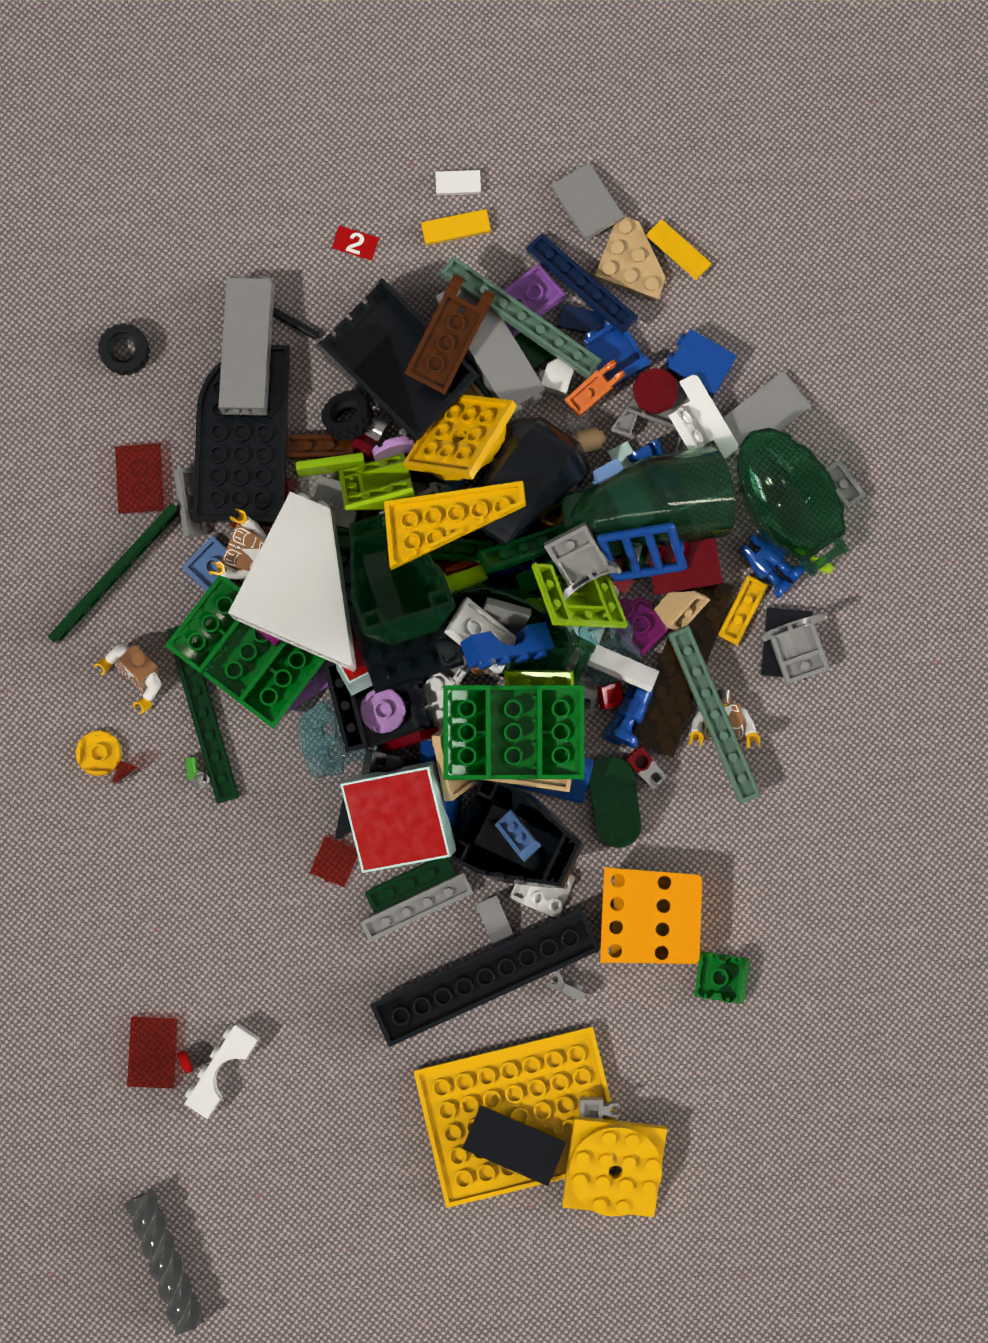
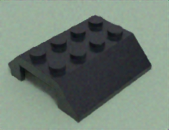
[323,662,434,753]

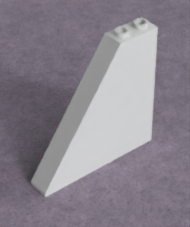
[228,492,357,672]

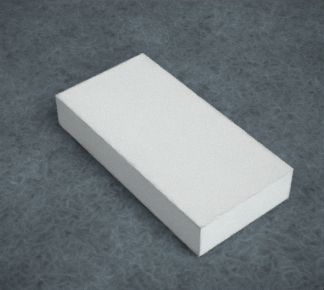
[435,170,481,196]

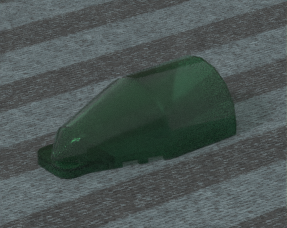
[562,446,736,548]

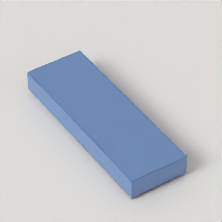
[495,809,541,862]

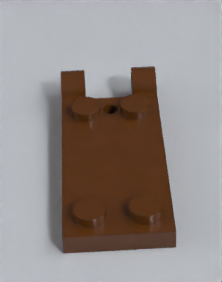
[404,273,496,395]

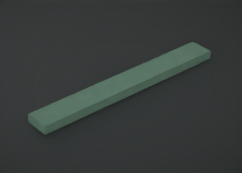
[440,255,602,379]
[668,626,761,804]

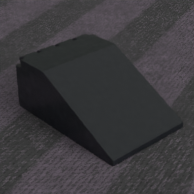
[316,278,480,441]

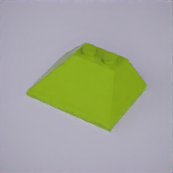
[339,453,416,510]
[532,563,628,628]

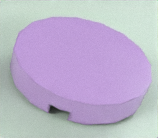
[372,436,416,460]
[360,689,406,734]

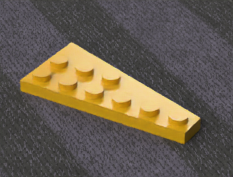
[384,481,526,570]

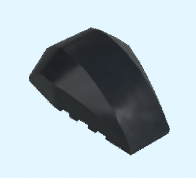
[479,417,591,546]
[446,780,584,888]

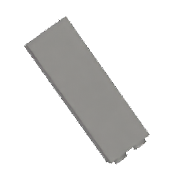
[218,276,275,415]
[435,289,545,416]

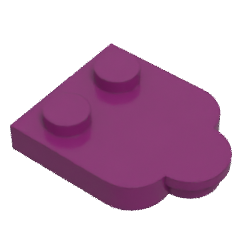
[614,598,670,658]

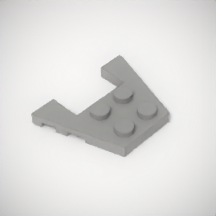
[610,382,695,461]

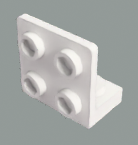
[509,874,576,918]

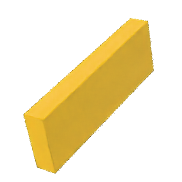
[421,209,491,246]
[646,219,712,280]
[717,575,768,646]

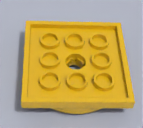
[403,394,517,481]
[562,1116,667,1217]

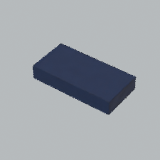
[558,304,605,334]

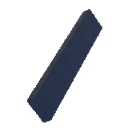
[526,233,638,335]

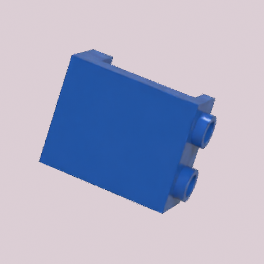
[582,322,651,387]
[665,329,737,399]

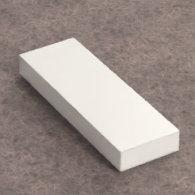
[587,644,659,692]

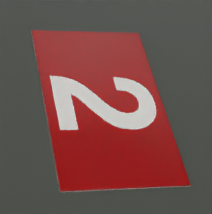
[332,225,379,261]

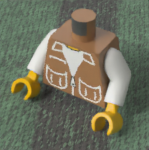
[209,508,267,580]
[94,644,162,714]
[688,690,760,748]

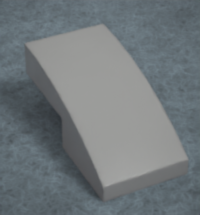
[476,895,515,946]

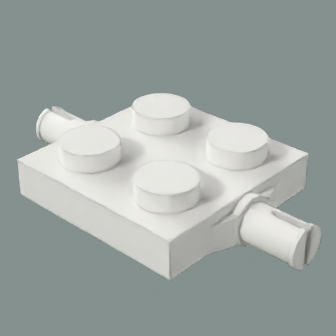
[422,667,468,730]

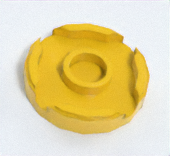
[75,730,122,776]

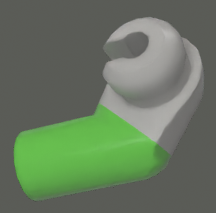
[185,757,210,787]

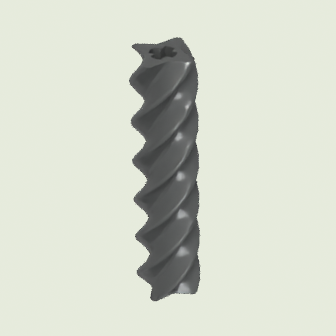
[124,1190,205,1336]

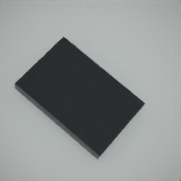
[760,607,812,680]

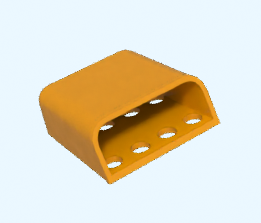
[600,867,702,964]

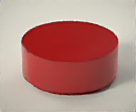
[177,1050,194,1074]

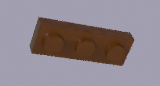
[286,434,353,459]

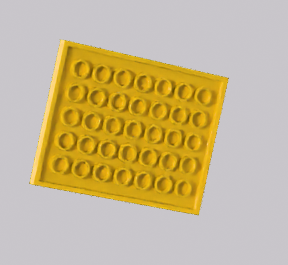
[413,1026,616,1208]

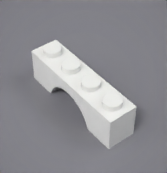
[184,1023,260,1119]

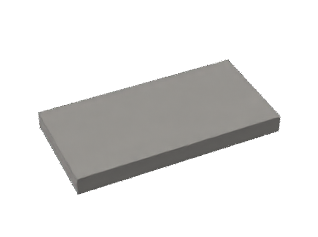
[723,371,811,462]

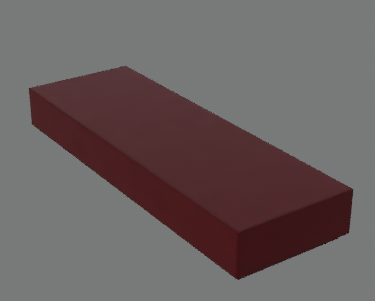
[381,727,439,752]

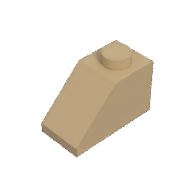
[654,591,710,631]

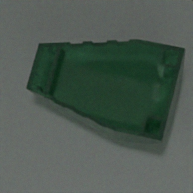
[349,513,456,645]

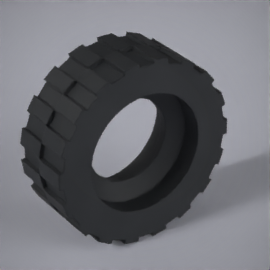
[98,323,150,376]
[321,390,374,441]

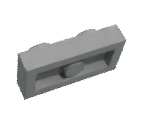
[820,459,866,510]

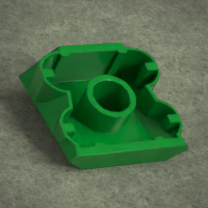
[694,951,750,1004]

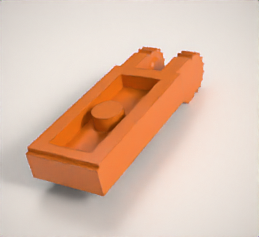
[564,359,626,417]

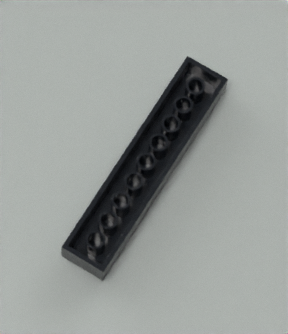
[370,907,600,1047]

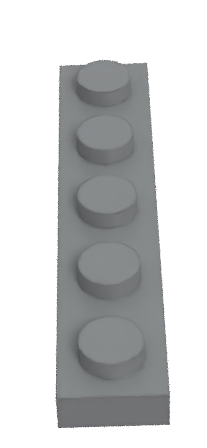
[360,871,473,942]

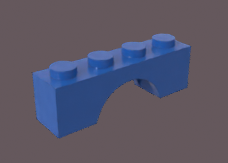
[460,622,555,670]

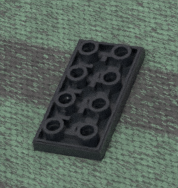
[462,1105,566,1186]

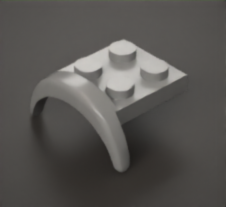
[544,522,621,601]
[761,613,830,685]

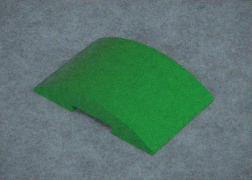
[165,575,326,729]
[443,685,584,780]

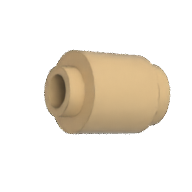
[571,426,606,453]

